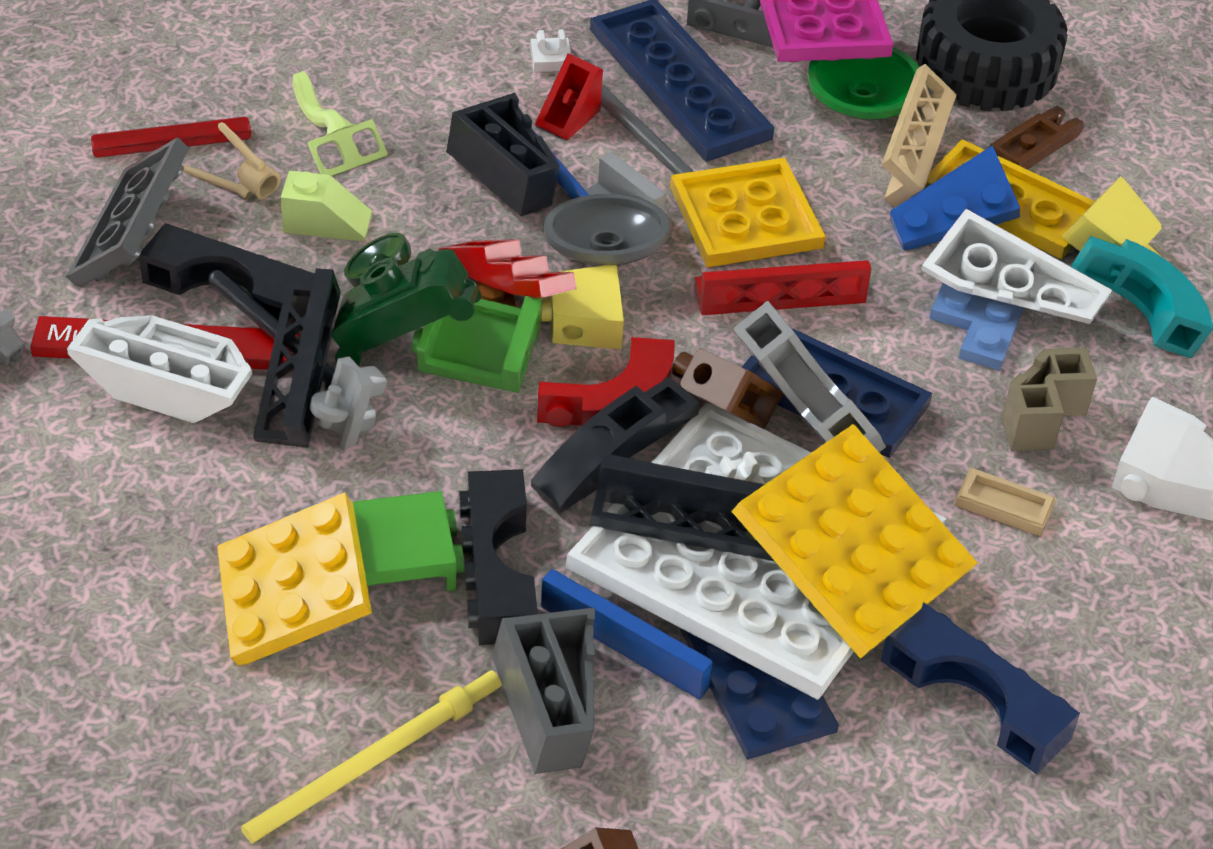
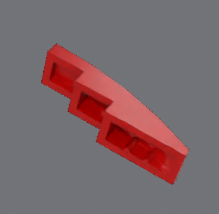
[438,239,577,298]

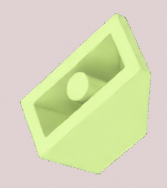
[281,171,372,242]

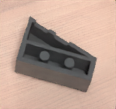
[492,608,595,774]

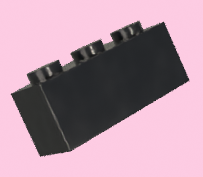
[446,93,560,216]

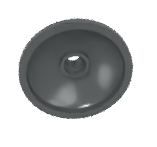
[544,194,670,266]

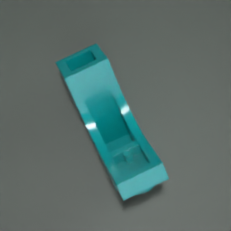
[1070,236,1213,358]

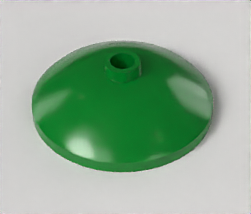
[807,47,919,120]

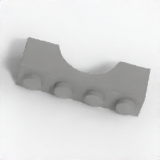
[733,301,886,452]

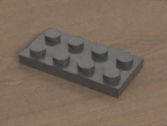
[66,137,189,287]

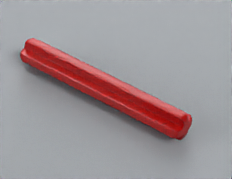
[91,116,251,158]

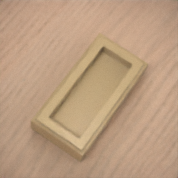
[954,467,1056,537]

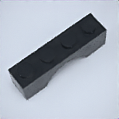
[139,223,315,325]
[459,469,538,645]

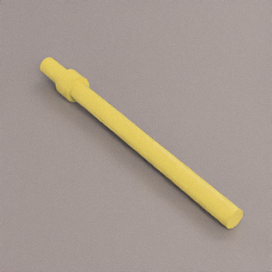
[241,670,502,844]

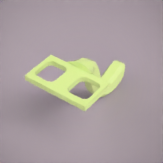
[292,71,388,176]

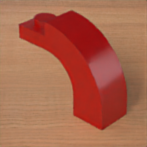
[537,337,675,427]

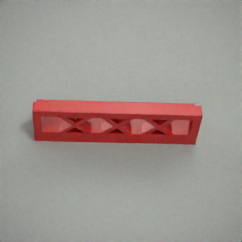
[694,260,872,315]

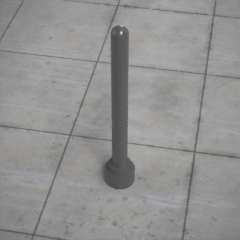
[584,59,694,175]

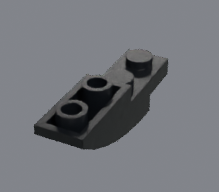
[531,377,699,513]

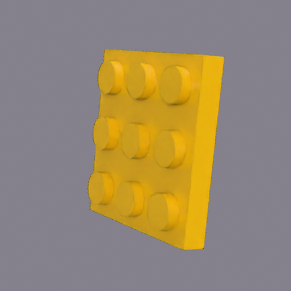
[670,158,826,268]
[217,492,372,665]

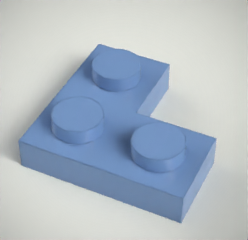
[929,283,1023,371]

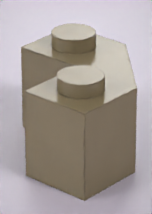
[1001,347,1097,451]

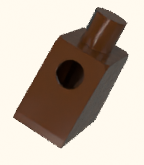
[672,348,783,429]

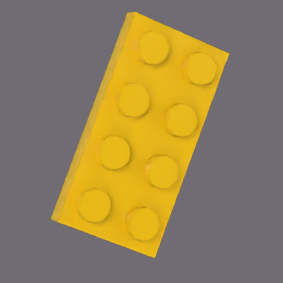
[924,139,1095,260]

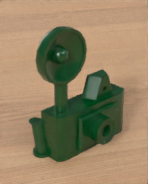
[331,233,482,366]

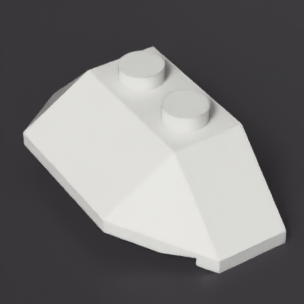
[67,315,252,423]

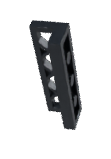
[253,268,341,448]
[589,454,774,561]

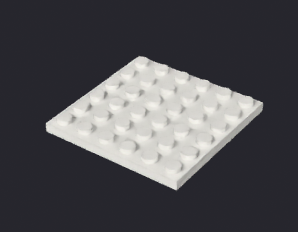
[565,402,947,700]

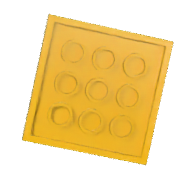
[731,424,978,659]

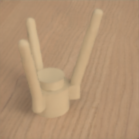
[182,122,281,200]

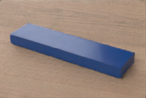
[541,569,713,700]

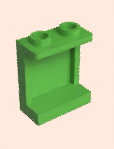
[411,296,542,393]
[353,491,464,591]

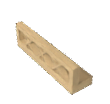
[881,64,957,207]

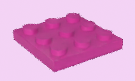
[760,0,893,62]

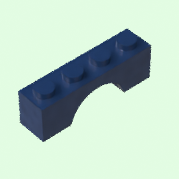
[881,602,1080,775]

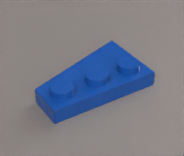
[890,145,1020,250]

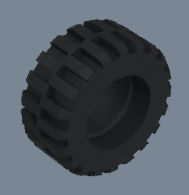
[916,0,1068,111]

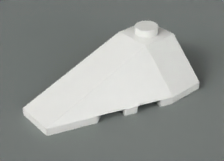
[921,209,1112,324]
[1112,397,1213,521]

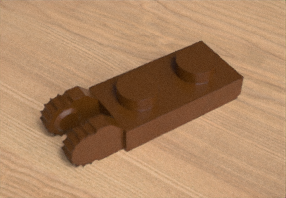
[988,106,1084,170]

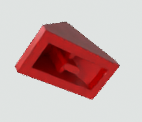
[535,53,603,140]

